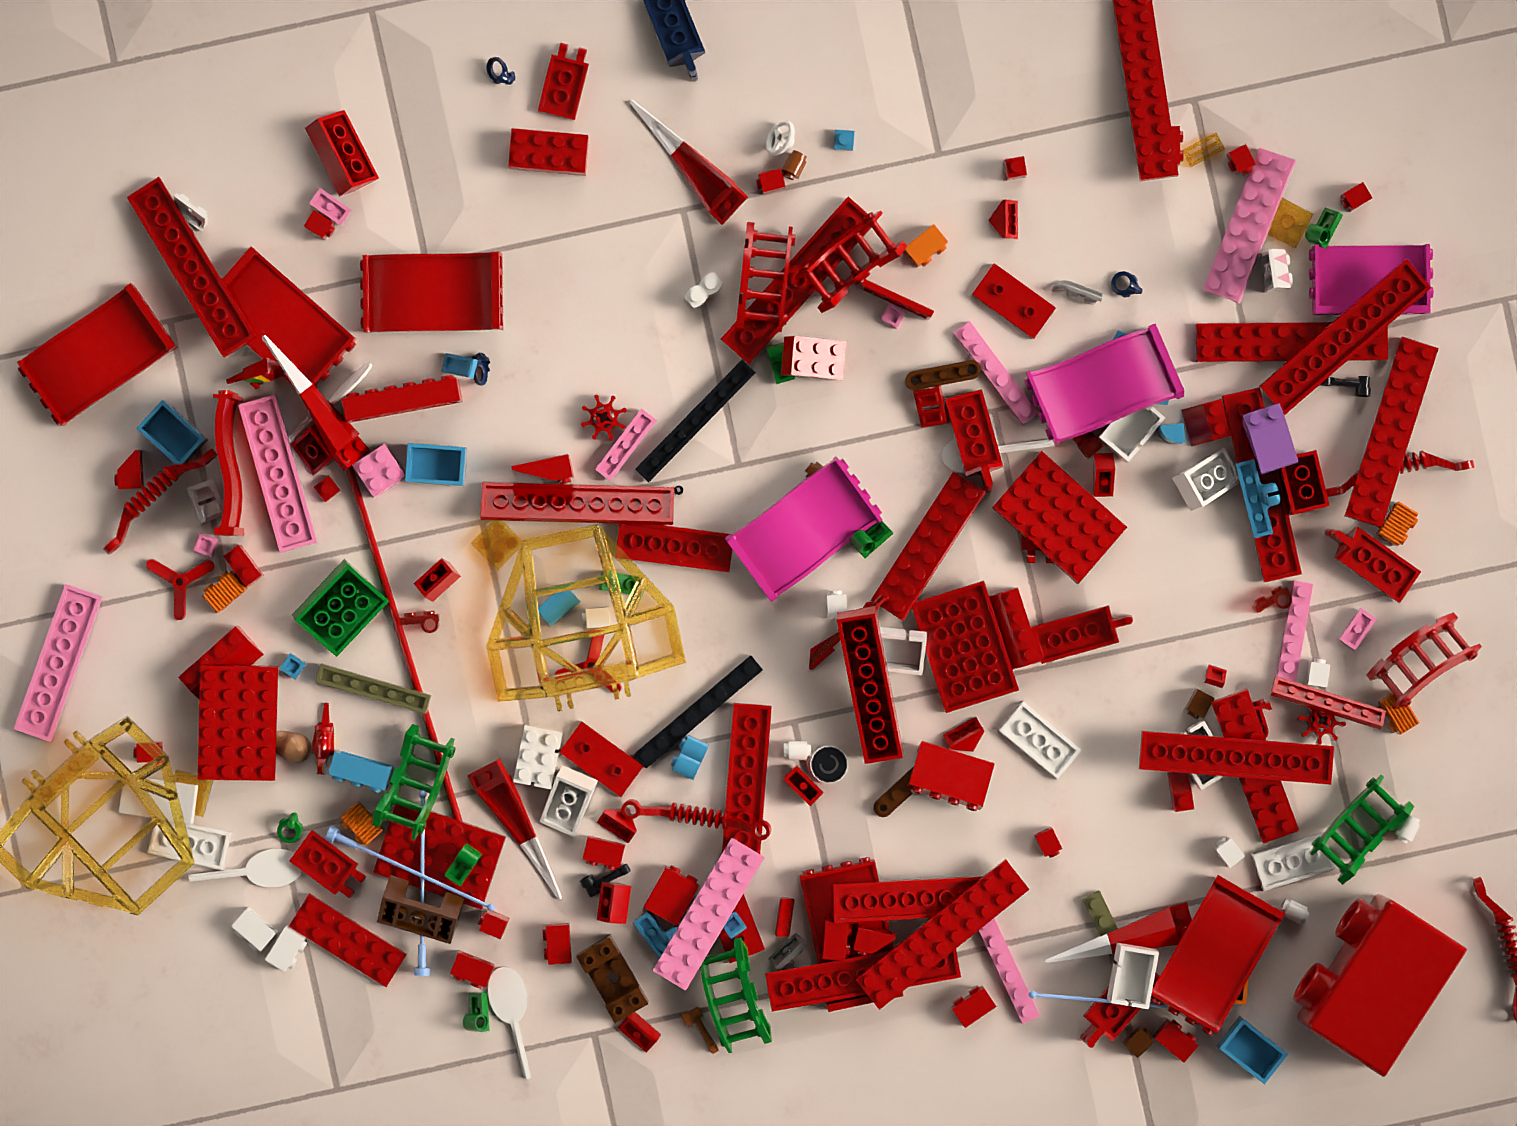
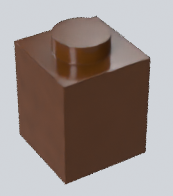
[1185,688,1215,719]
[1123,1026,1154,1058]

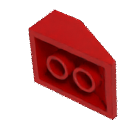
[511,454,574,484]

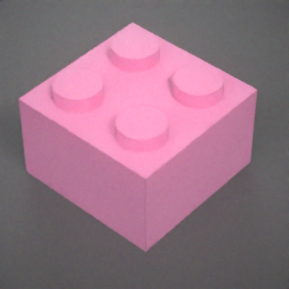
[352,444,405,498]

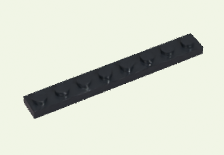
[635,360,756,483]
[634,655,763,768]

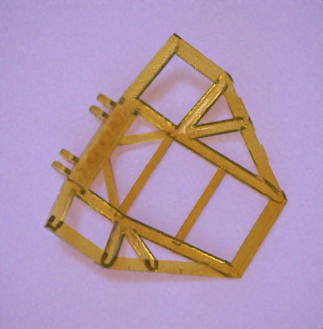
[486,524,686,711]
[0,716,195,916]

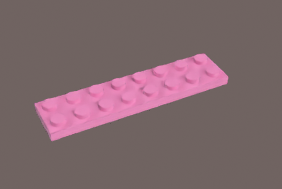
[1203,148,1296,304]
[238,394,318,553]
[14,584,103,742]
[652,838,765,991]

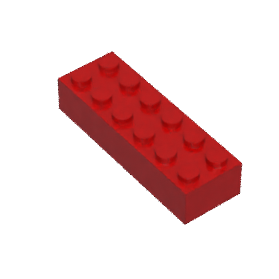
[342,375,463,423]

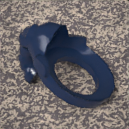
[486,57,516,85]
[1111,271,1143,298]
[471,352,490,386]

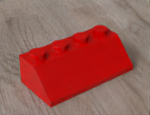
[305,110,379,197]
[990,588,1042,669]
[178,626,264,699]

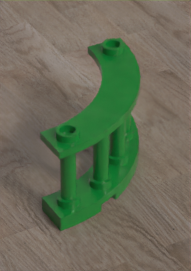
[372,724,456,840]
[1309,774,1414,885]
[699,938,772,1053]

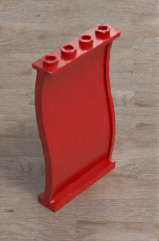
[222,247,357,389]
[360,251,503,333]
[17,283,178,426]
[213,390,244,536]
[799,857,904,1012]
[1151,875,1286,1036]

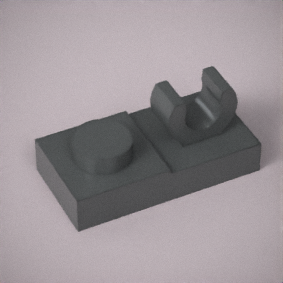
[768,933,808,971]

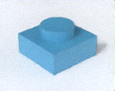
[834,129,855,151]
[279,653,307,680]
[723,911,747,939]

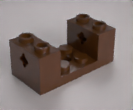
[377,875,465,944]
[576,934,649,1023]

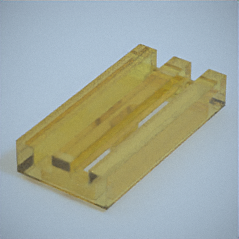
[1183,132,1225,167]

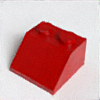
[1182,399,1231,447]
[291,425,335,476]

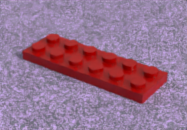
[615,524,733,572]
[289,893,407,987]

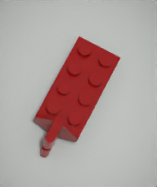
[945,389,1003,493]
[1324,526,1421,603]
[1031,605,1133,664]
[1080,972,1160,1048]

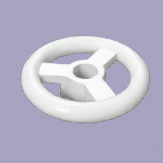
[766,120,795,156]

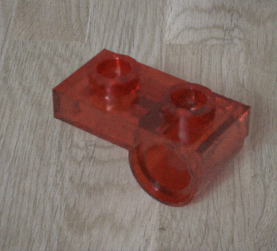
[1071,432,1103,459]
[1251,586,1292,613]
[400,611,440,633]

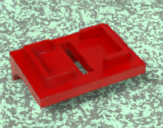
[913,384,948,428]

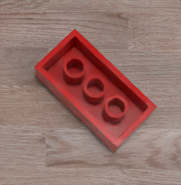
[508,128,589,176]

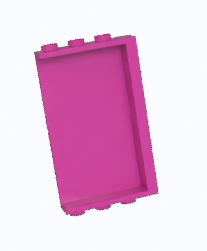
[1309,244,1434,315]

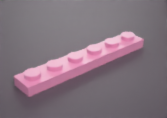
[954,321,1038,425]
[1277,581,1313,682]
[979,919,1040,1024]

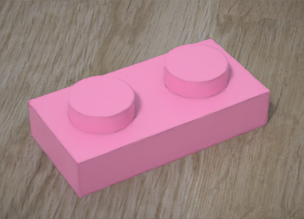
[309,188,352,226]
[1338,608,1377,650]

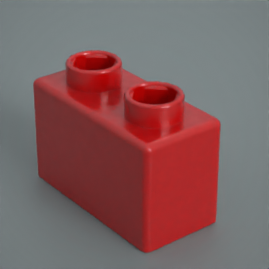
[1293,894,1467,1077]

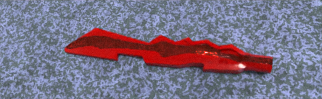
[809,594,887,670]

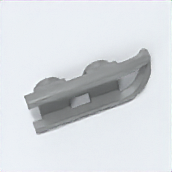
[1051,280,1103,305]

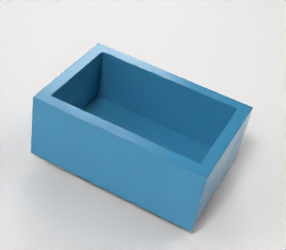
[136,400,208,465]
[405,443,467,486]
[328,750,394,793]
[1216,1016,1288,1085]

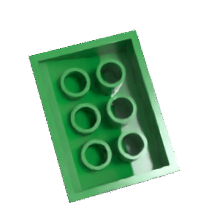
[292,559,389,657]

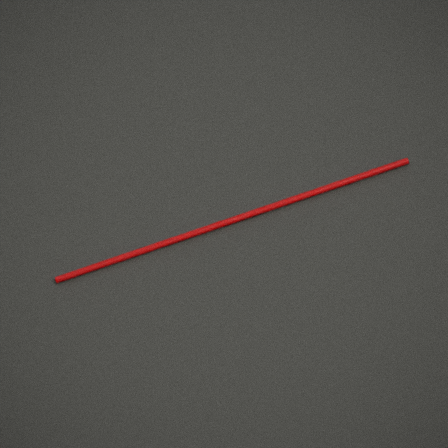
[346,466,463,821]

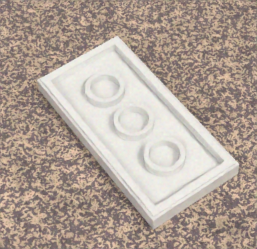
[998,701,1082,779]
[119,775,198,824]
[147,818,231,870]
[1251,832,1336,891]

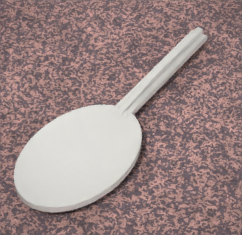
[288,362,372,443]
[942,439,1055,473]
[189,849,302,888]
[488,967,531,1079]

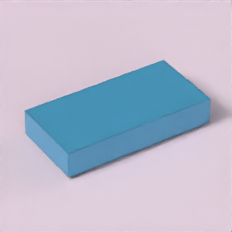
[441,353,478,379]

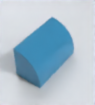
[1156,423,1185,444]
[536,584,580,627]

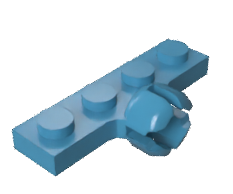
[1235,459,1280,538]
[633,911,679,959]

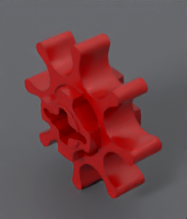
[581,395,627,441]
[1297,707,1346,745]

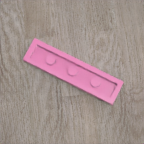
[595,409,657,481]

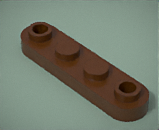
[905,360,981,391]
[873,766,914,817]

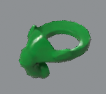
[277,812,303,843]

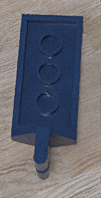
[643,0,705,82]

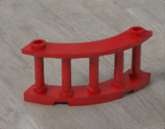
[795,210,907,313]
[736,222,796,332]
[1366,612,1482,710]

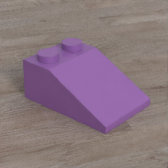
[1242,403,1298,474]

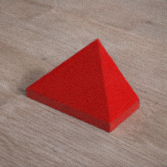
[988,199,1018,239]
[943,717,985,752]
[596,808,637,843]

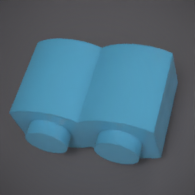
[671,735,709,780]

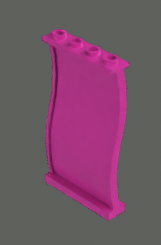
[1024,323,1184,445]
[725,456,883,602]

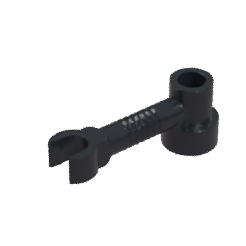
[1320,376,1371,397]
[579,863,631,897]

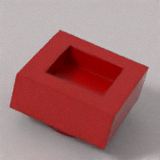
[314,475,341,502]
[1204,665,1227,688]

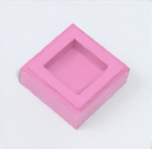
[880,303,906,329]
[193,533,218,557]

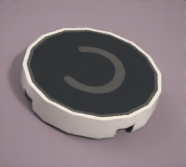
[810,745,848,784]

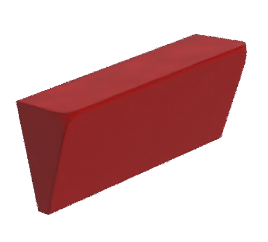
[775,897,795,937]
[618,1012,661,1053]

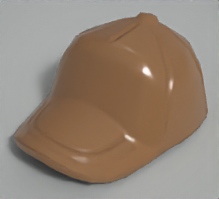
[276,731,311,763]

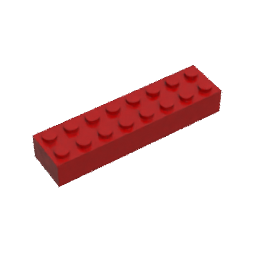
[836,606,903,764]

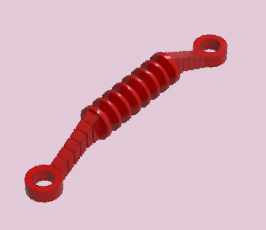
[103,449,217,555]
[1326,450,1475,497]
[621,799,772,840]
[1473,877,1517,1023]

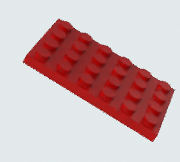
[992,451,1127,584]
[912,580,1019,713]
[197,664,278,781]
[373,804,507,910]

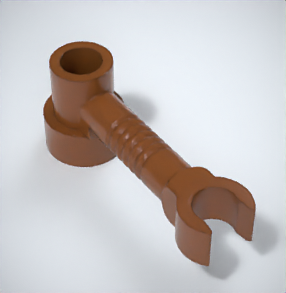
[680,1006,719,1054]

